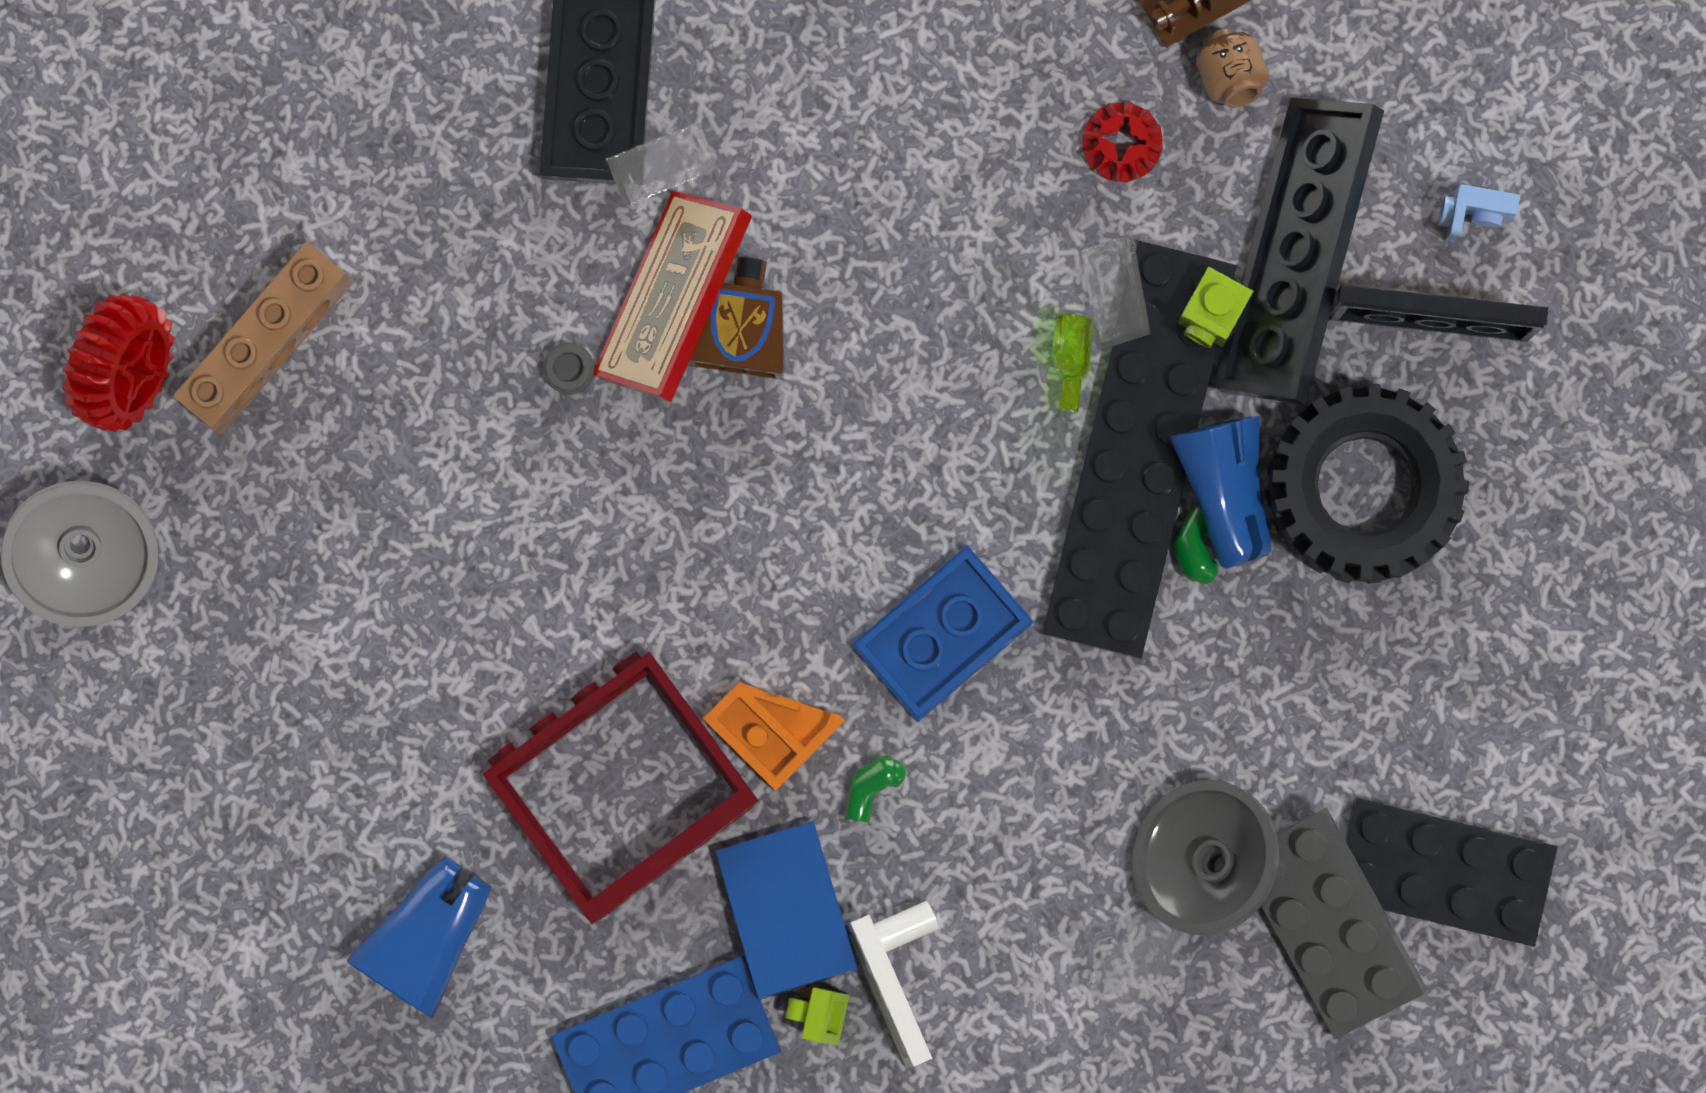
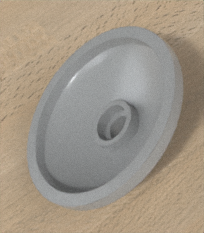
[1,481,158,627]

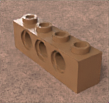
[173,241,353,436]

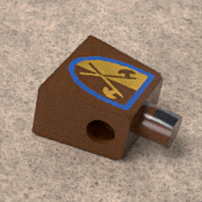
[688,257,785,380]

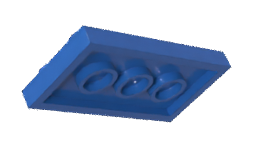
[551,956,782,1093]

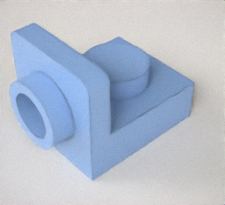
[1438,184,1520,242]

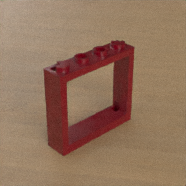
[483,651,761,925]

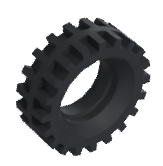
[1266,384,1469,584]

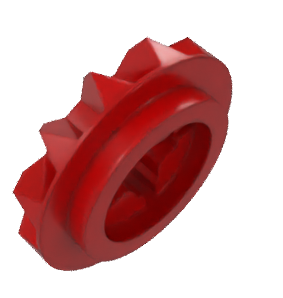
[1082,101,1163,182]

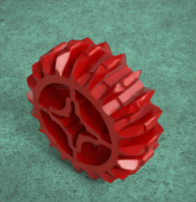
[62,293,175,432]

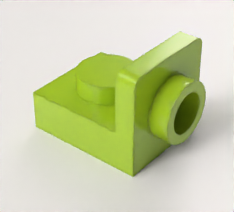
[1178,267,1253,348]

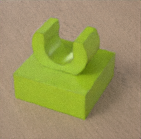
[785,987,850,1045]

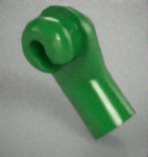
[1173,506,1218,584]

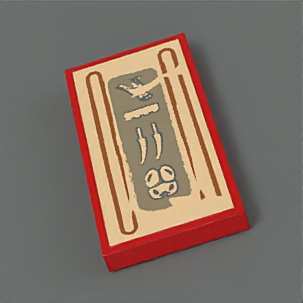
[593,190,753,402]

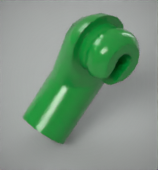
[845,756,906,823]

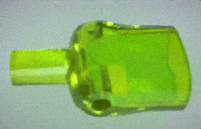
[1052,314,1094,412]

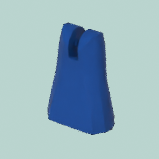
[1170,416,1271,569]
[347,856,492,1018]

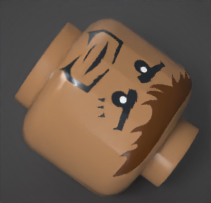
[1195,29,1269,108]

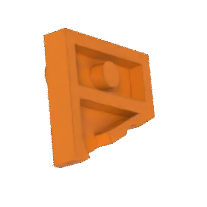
[703,682,845,791]

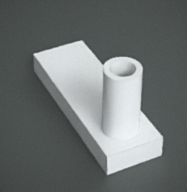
[845,901,939,1068]

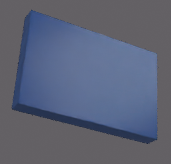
[851,545,1034,722]
[715,821,858,1000]

